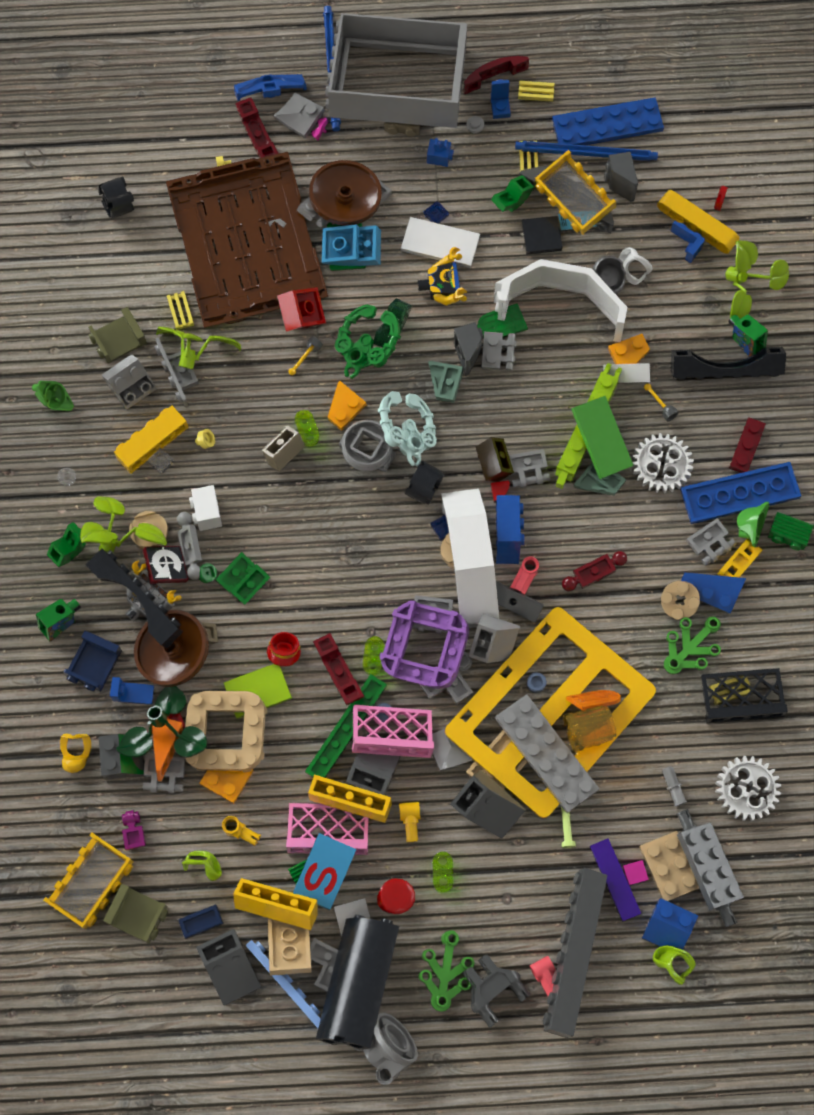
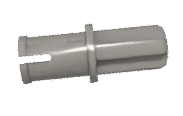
[662,766,687,807]

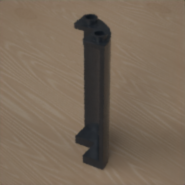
[316,915,400,1050]

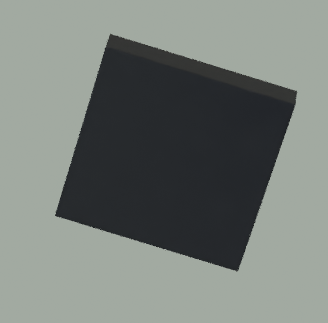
[522,216,562,255]

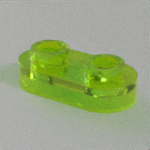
[295,410,320,446]
[363,636,385,676]
[433,852,453,893]

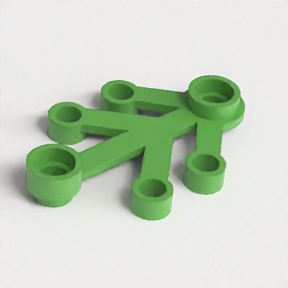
[664,617,721,674]
[418,930,474,1012]

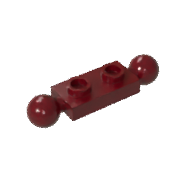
[562,551,627,592]

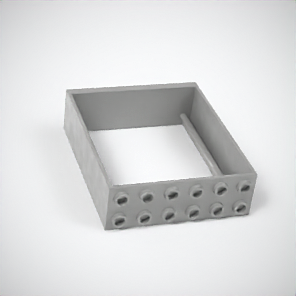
[325,13,467,128]

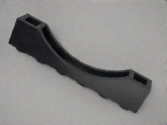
[670,347,786,380]
[85,548,183,648]

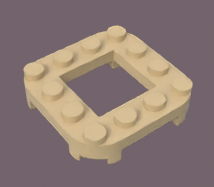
[185,691,267,772]

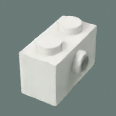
[189,485,222,531]

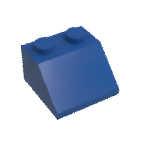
[642,898,698,950]

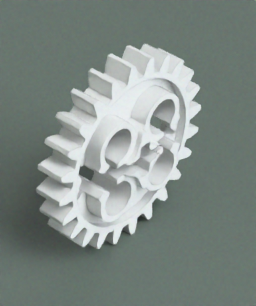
[632,433,694,494]
[715,756,781,821]

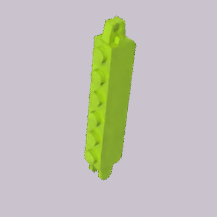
[555,363,622,489]

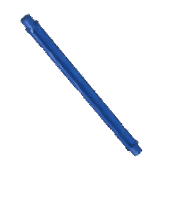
[323,6,341,132]
[515,141,658,161]

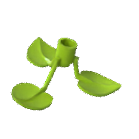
[725,240,789,318]
[156,327,241,370]
[80,496,167,553]

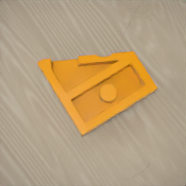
[608,333,650,364]
[328,381,367,431]
[199,769,254,804]

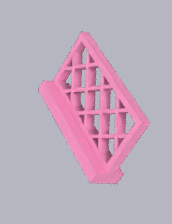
[352,705,434,758]
[286,803,369,855]

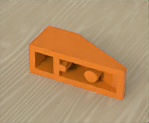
[152,719,183,782]

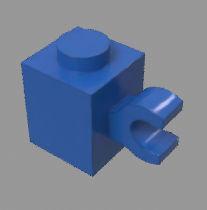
[427,138,454,167]

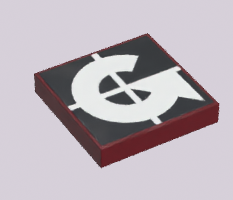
[143,546,188,584]

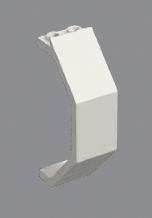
[494,259,628,342]
[441,488,499,628]

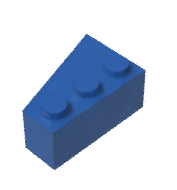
[496,495,524,564]

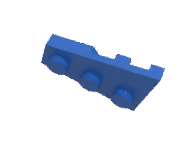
[681,572,746,613]

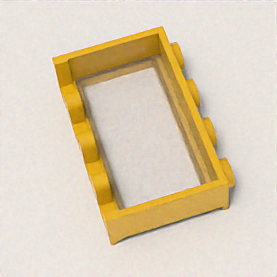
[535,150,616,235]
[43,832,133,929]

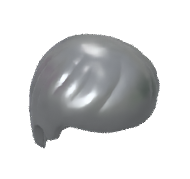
[593,255,626,294]

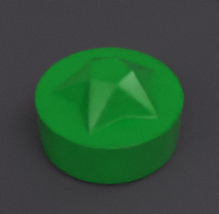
[199,563,217,583]

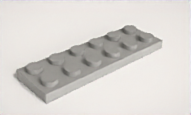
[495,694,599,813]

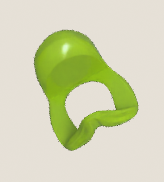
[182,850,222,881]
[653,945,696,985]

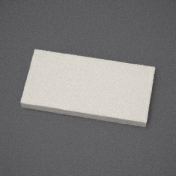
[401,217,480,268]

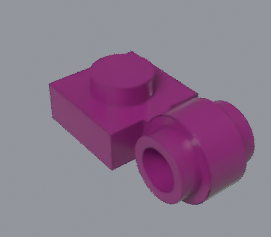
[122,810,146,850]

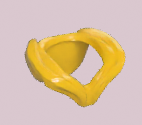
[60,734,92,773]

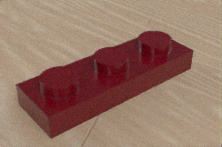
[729,417,766,473]

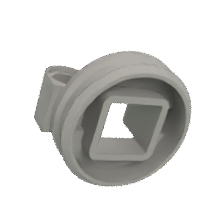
[339,420,396,472]

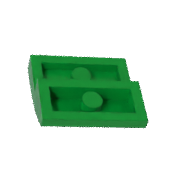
[215,552,270,605]

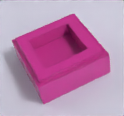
[623,860,649,886]

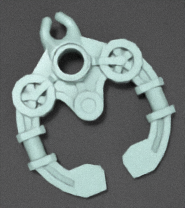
[378,391,437,467]

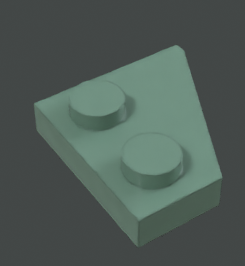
[428,361,464,403]
[573,462,626,496]

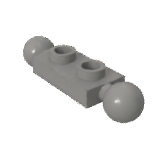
[177,512,202,580]

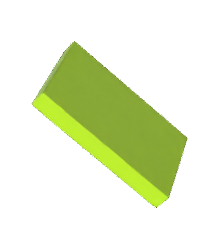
[223,664,292,720]

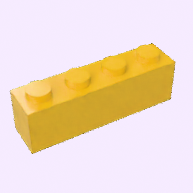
[114,406,189,474]
[308,775,392,823]
[233,878,318,930]

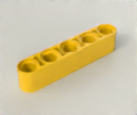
[657,190,740,254]

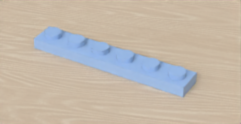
[246,940,321,1028]

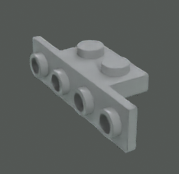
[154,337,199,408]

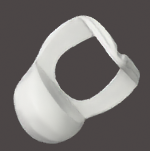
[619,247,653,285]

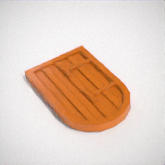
[566,690,621,711]

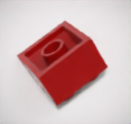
[277,287,326,332]

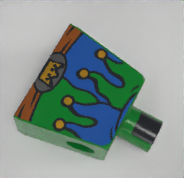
[728,314,768,357]
[36,599,81,642]

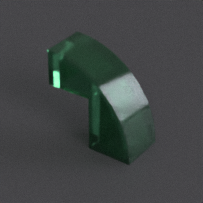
[373,298,412,347]

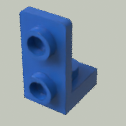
[490,79,511,119]
[671,221,705,263]
[110,677,155,705]

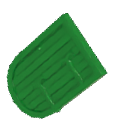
[477,303,528,338]

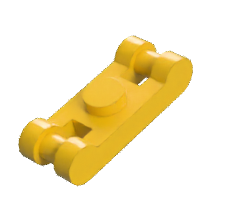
[717,539,763,577]

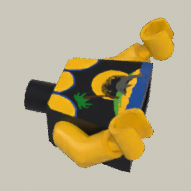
[418,247,467,306]

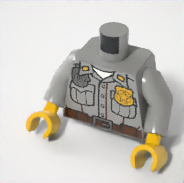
[125,560,182,622]

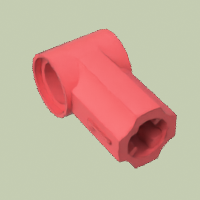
[510,556,539,595]
[530,956,556,997]

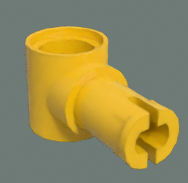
[399,802,421,842]
[222,816,261,846]

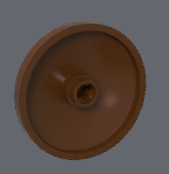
[309,160,382,226]
[134,610,209,687]

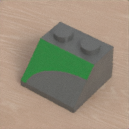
[98,734,144,780]

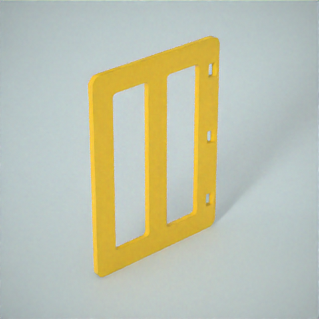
[445,607,656,818]

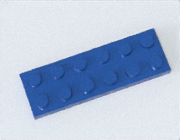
[552,97,664,146]
[680,462,801,524]

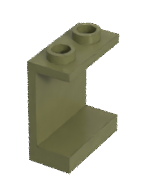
[88,307,147,364]
[103,884,168,944]

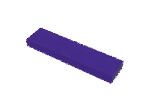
[589,838,642,922]

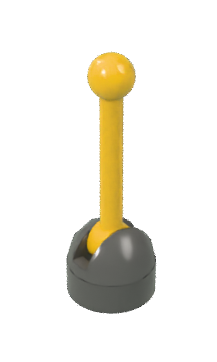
[288,336,323,375]
[644,383,679,422]

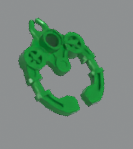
[335,304,401,379]

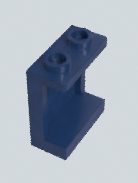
[63,630,122,692]

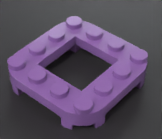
[380,601,469,689]

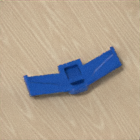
[234,74,307,101]

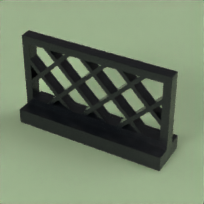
[701,668,788,723]

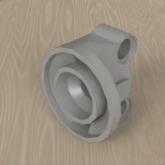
[353,1013,418,1085]

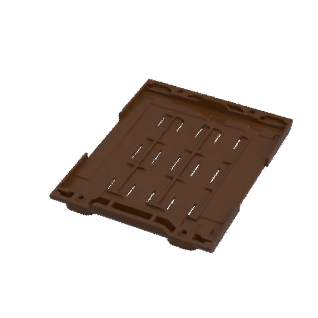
[166,151,329,328]

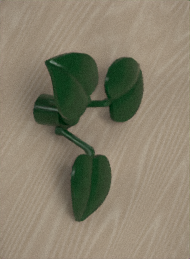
[116,686,207,757]

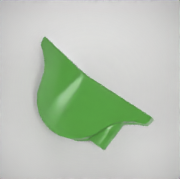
[32,381,74,411]
[737,502,769,547]

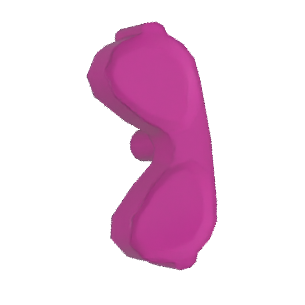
[311,117,329,141]

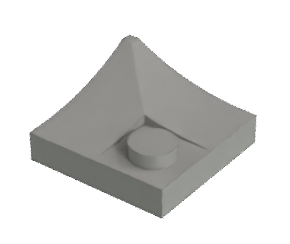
[274,93,325,139]
[426,729,474,772]

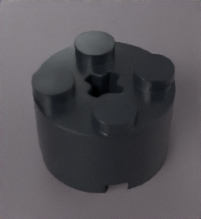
[98,176,134,219]
[404,460,445,505]

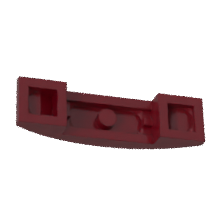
[464,56,529,94]
[235,97,278,164]
[313,633,364,706]

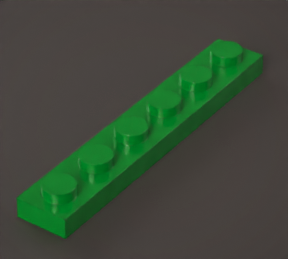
[305,674,387,778]

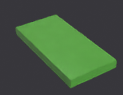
[571,396,634,479]

